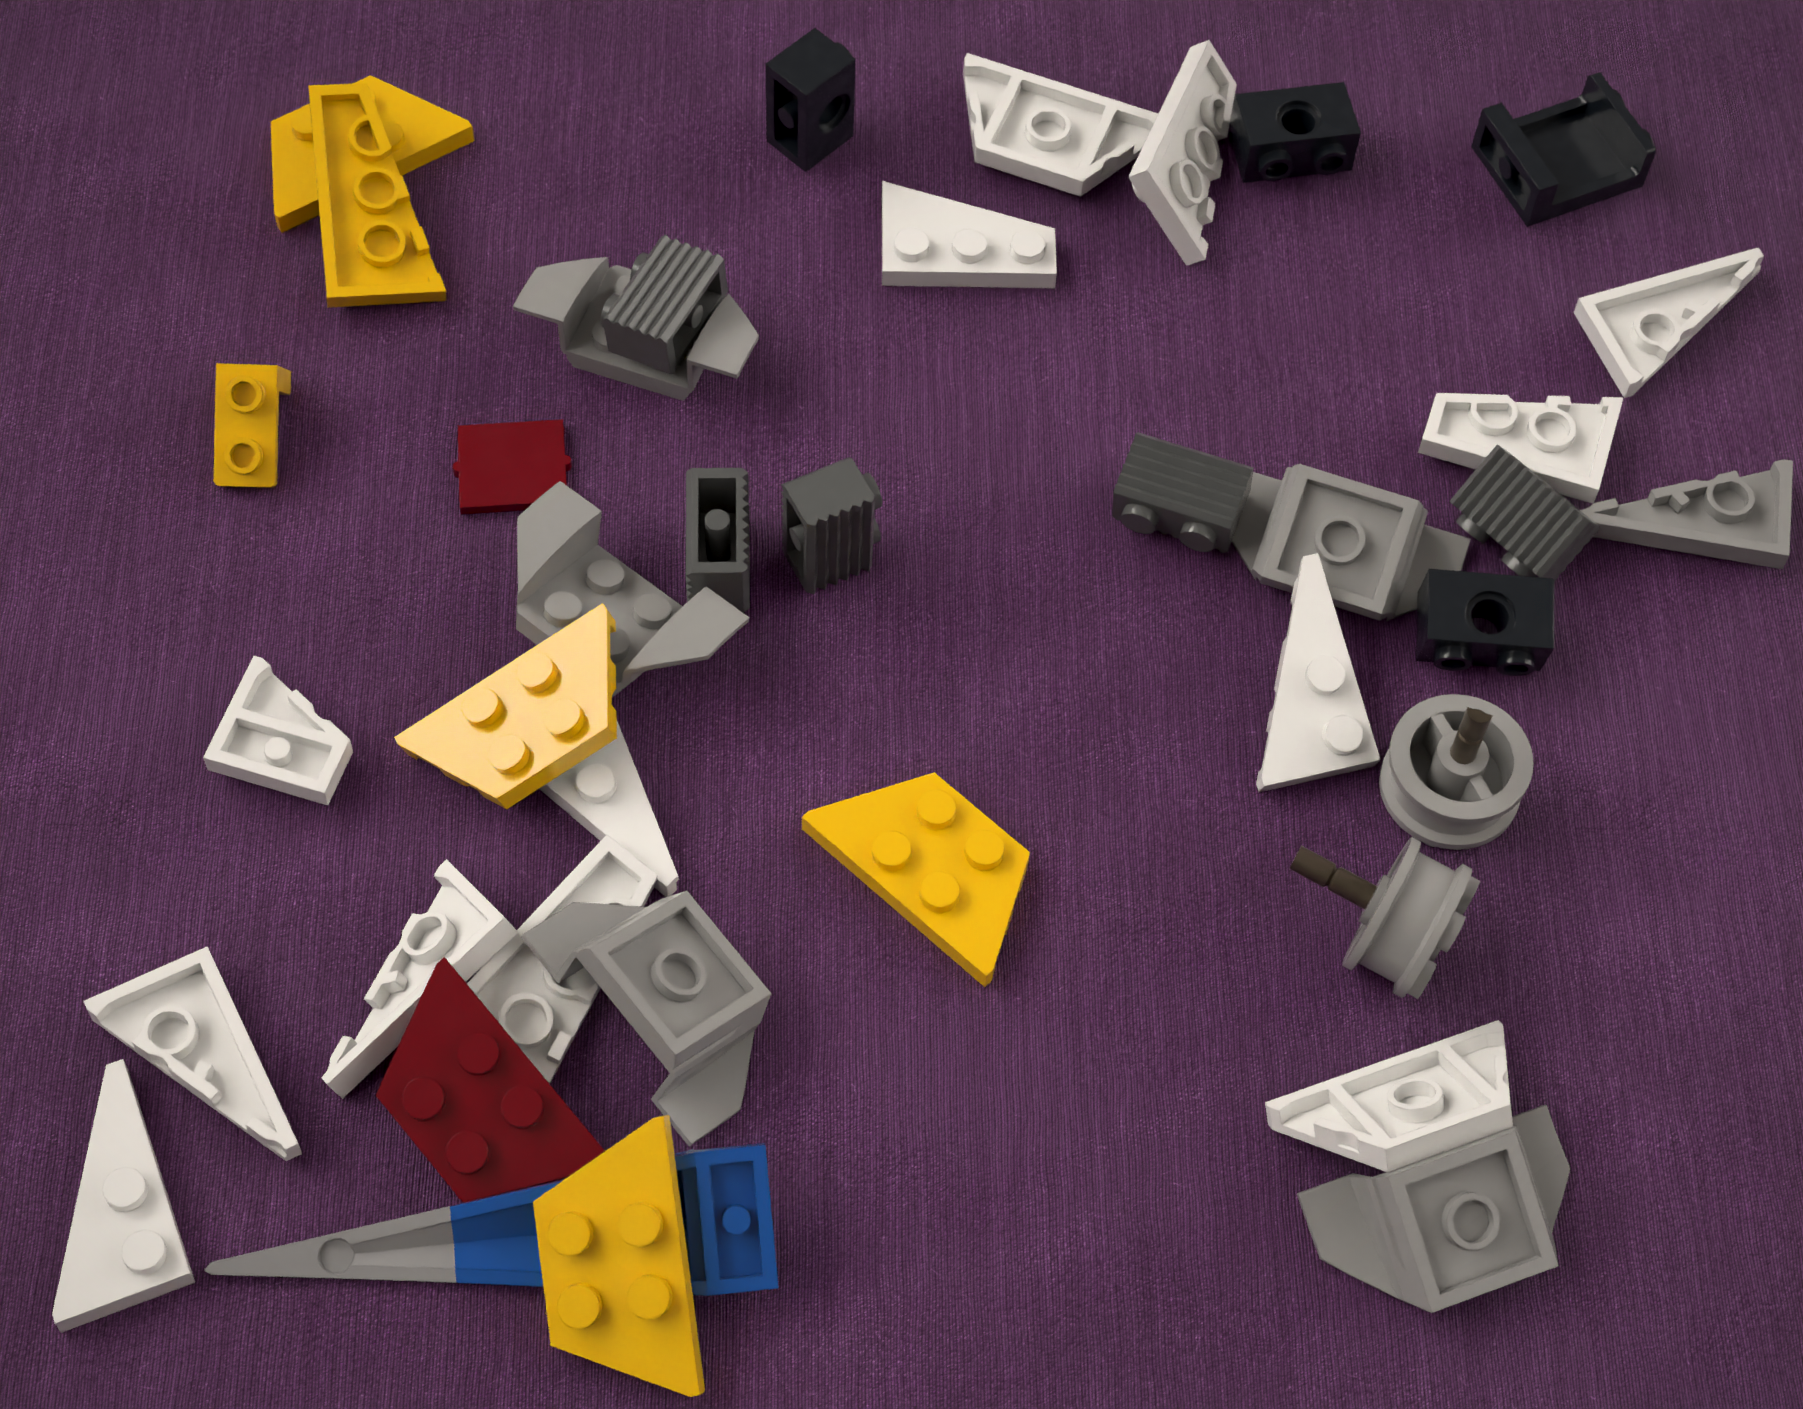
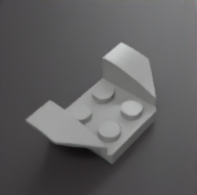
[513,257,759,401]
[1232,464,1471,621]
[516,481,750,697]
[521,891,771,1147]
[1297,1105,1570,1313]

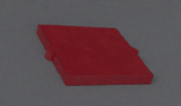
[452,419,572,515]

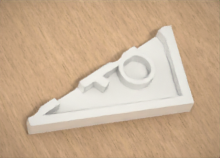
[1573,247,1764,398]
[1256,553,1380,792]
[539,722,679,897]
[321,859,519,1099]
[83,946,302,1161]
[52,1059,195,1333]

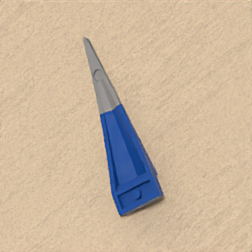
[204,1143,779,1296]

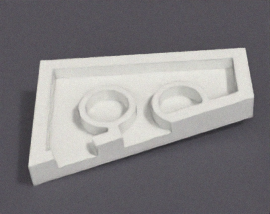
[882,181,1057,288]
[1418,393,1623,504]

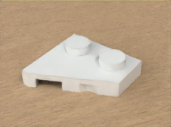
[203,656,353,805]

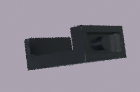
[1471,72,1656,227]

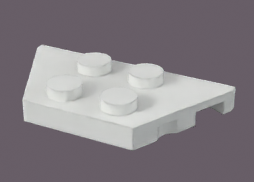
[963,53,1158,197]
[1265,1020,1513,1173]

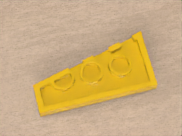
[308,83,446,308]

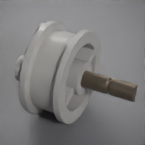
[1379,694,1534,850]
[1289,837,1480,999]

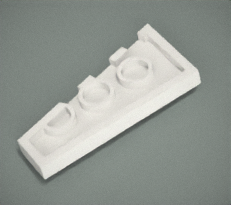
[1128,40,1236,266]
[467,834,658,1084]

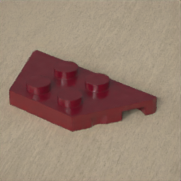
[375,957,605,1203]

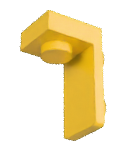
[213,363,291,488]

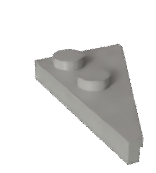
[1580,459,1793,569]

